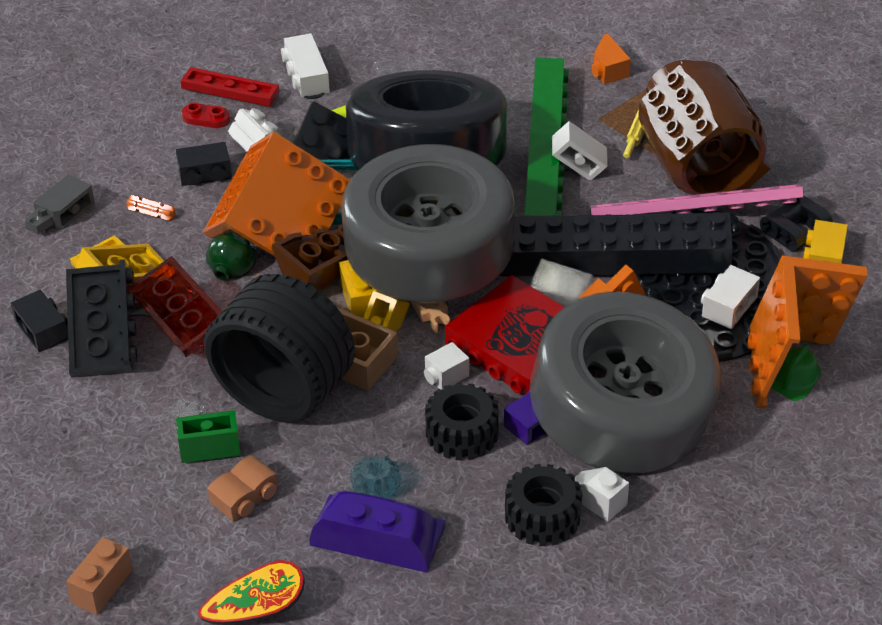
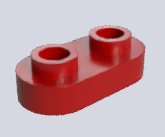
[182,102,230,128]

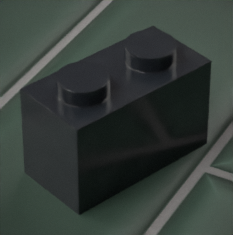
[175,142,232,186]
[11,289,68,352]

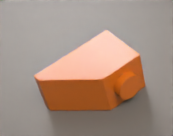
[591,33,631,85]

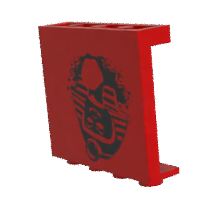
[445,275,564,395]

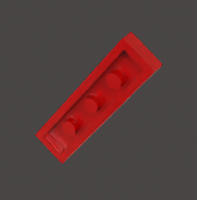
[180,67,280,107]

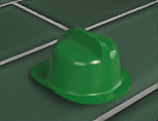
[771,344,821,401]

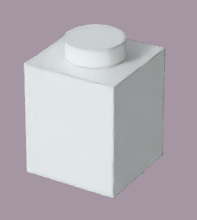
[424,342,469,390]

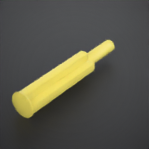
[623,109,644,158]

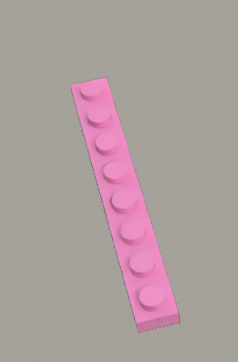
[590,184,803,215]

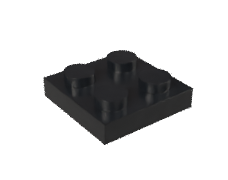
[293,101,347,160]

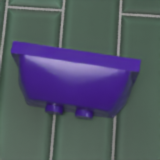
[309,491,445,573]

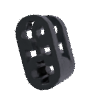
[760,195,833,252]

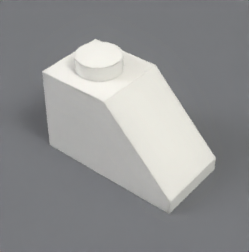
[575,467,629,522]

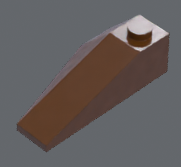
[272,224,348,291]

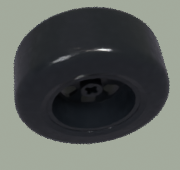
[346,70,507,169]

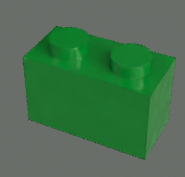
[176,410,241,463]

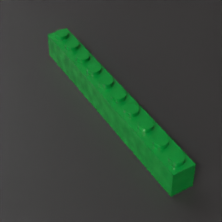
[524,58,569,216]

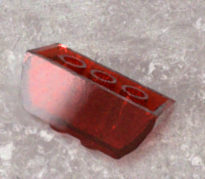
[130,256,222,357]

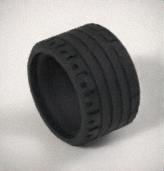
[204,274,355,422]

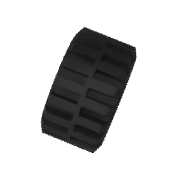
[425,383,499,460]
[505,464,582,546]

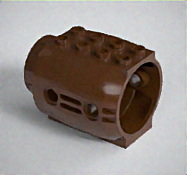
[638,60,771,195]

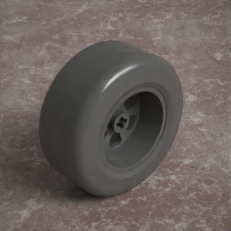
[341,144,515,303]
[530,292,721,474]

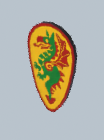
[198,560,305,625]

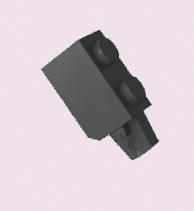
[25,174,95,234]

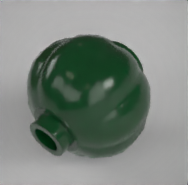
[206,233,256,281]

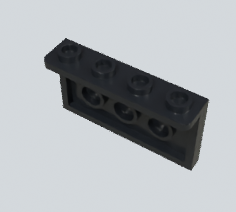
[66,259,138,378]

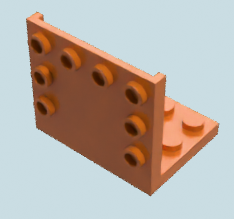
[202,132,350,256]
[747,255,868,407]

